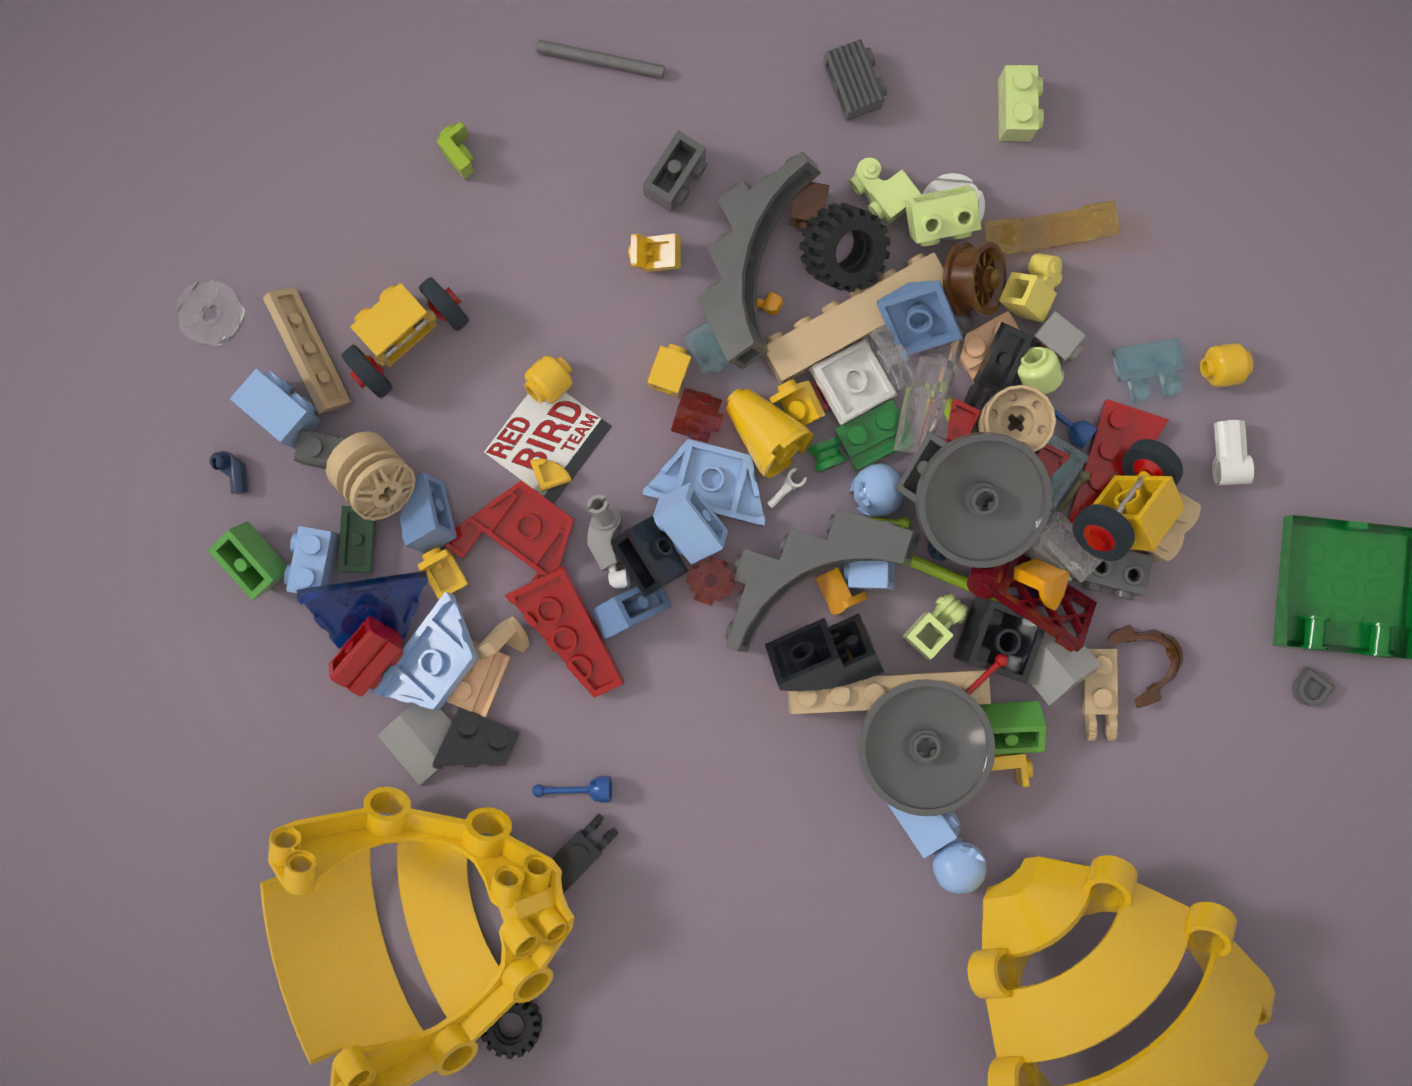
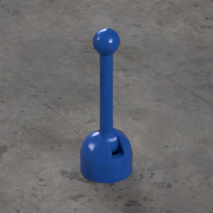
[1054,409,1098,449]
[532,776,612,803]

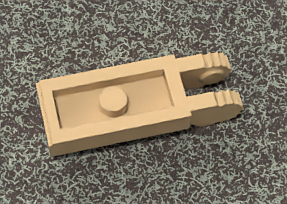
[1082,649,1118,741]

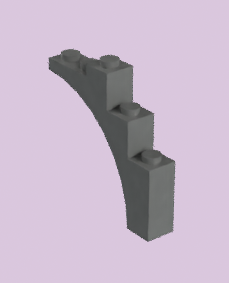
[697,152,821,369]
[725,508,920,652]

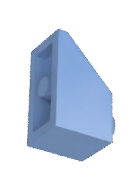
[399,472,457,554]
[590,586,672,640]

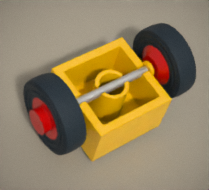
[341,277,470,399]
[1072,439,1185,561]

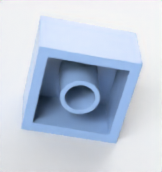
[230,369,322,449]

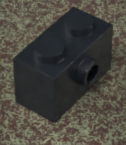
[611,516,688,598]

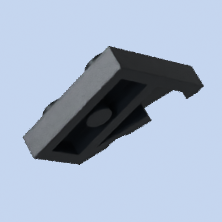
[432,707,520,769]

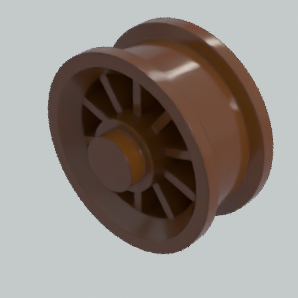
[942,242,1006,316]

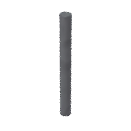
[537,40,665,79]

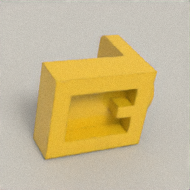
[769,379,826,426]

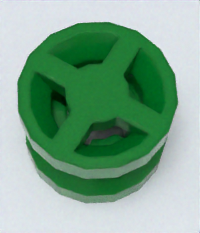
[808,437,847,473]

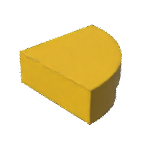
[530,459,572,492]

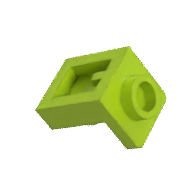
[436,121,474,180]

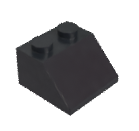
[953,596,1045,684]

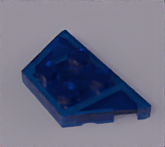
[297,571,428,649]

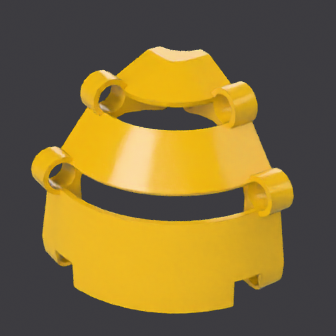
[260,787,575,1086]
[967,855,1276,1086]

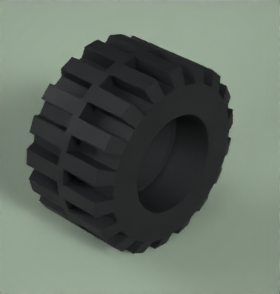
[799,203,891,292]

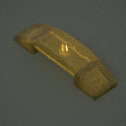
[984,200,1120,254]

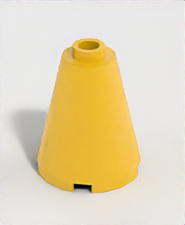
[726,388,814,478]

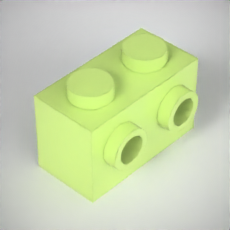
[998,65,1044,141]
[904,185,981,246]

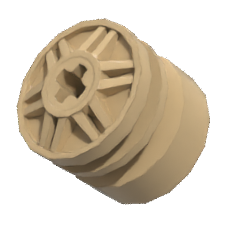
[978,385,1056,452]
[326,431,416,521]

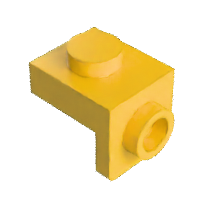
[628,233,681,272]
[417,547,469,600]
[991,753,1033,787]

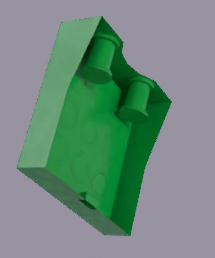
[1273,515,1412,660]

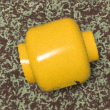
[1200,343,1254,388]
[523,355,573,404]

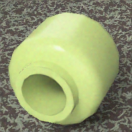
[1017,347,1064,395]

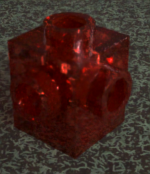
[671,387,725,443]
[686,556,735,606]

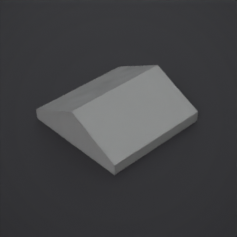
[1027,623,1102,707]
[377,704,452,786]

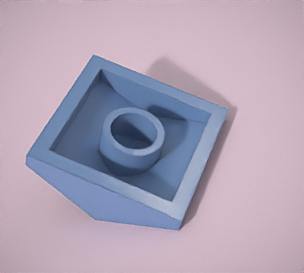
[877,280,962,358]

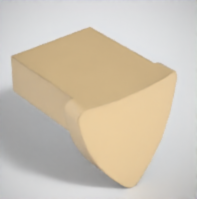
[475,616,530,660]

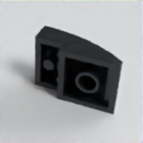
[765,613,884,691]

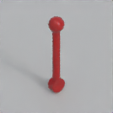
[965,654,1008,695]

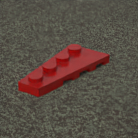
[1065,399,1169,525]
[505,565,625,698]

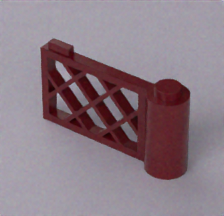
[967,554,1097,652]

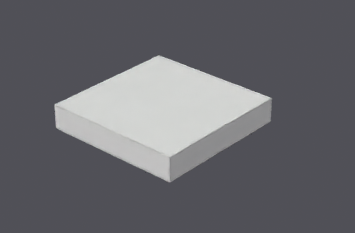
[809,339,897,426]

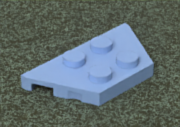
[642,439,765,527]
[371,592,478,710]

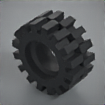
[481,1000,543,1059]

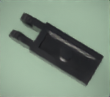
[964,322,1033,410]
[552,813,619,894]

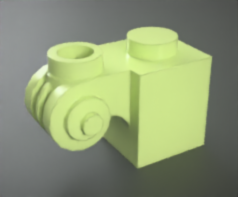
[849,158,922,226]
[902,592,968,660]

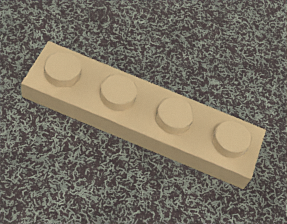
[263,287,351,414]

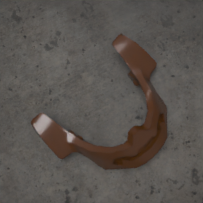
[1107,625,1183,708]

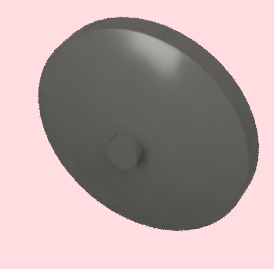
[915,432,1052,568]
[858,679,995,816]

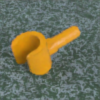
[757,292,784,315]

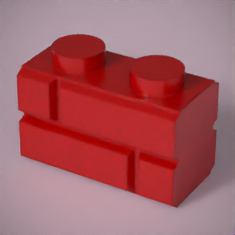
[328,616,403,697]

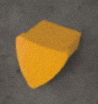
[1013,558,1070,610]
[815,567,869,615]

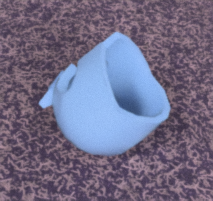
[849,463,905,517]
[932,836,987,895]

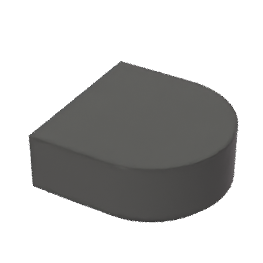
[1292,667,1335,706]

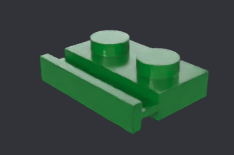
[834,399,914,471]

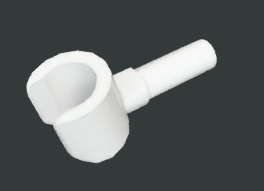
[767,468,807,509]

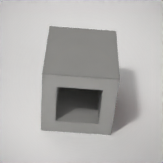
[1031,311,1086,364]

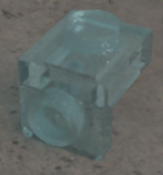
[682,321,728,374]

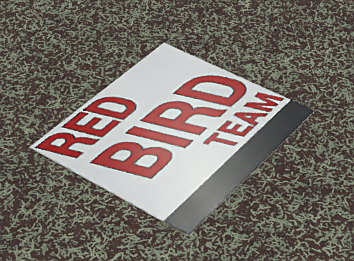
[484,393,612,503]

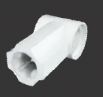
[1212,420,1254,486]

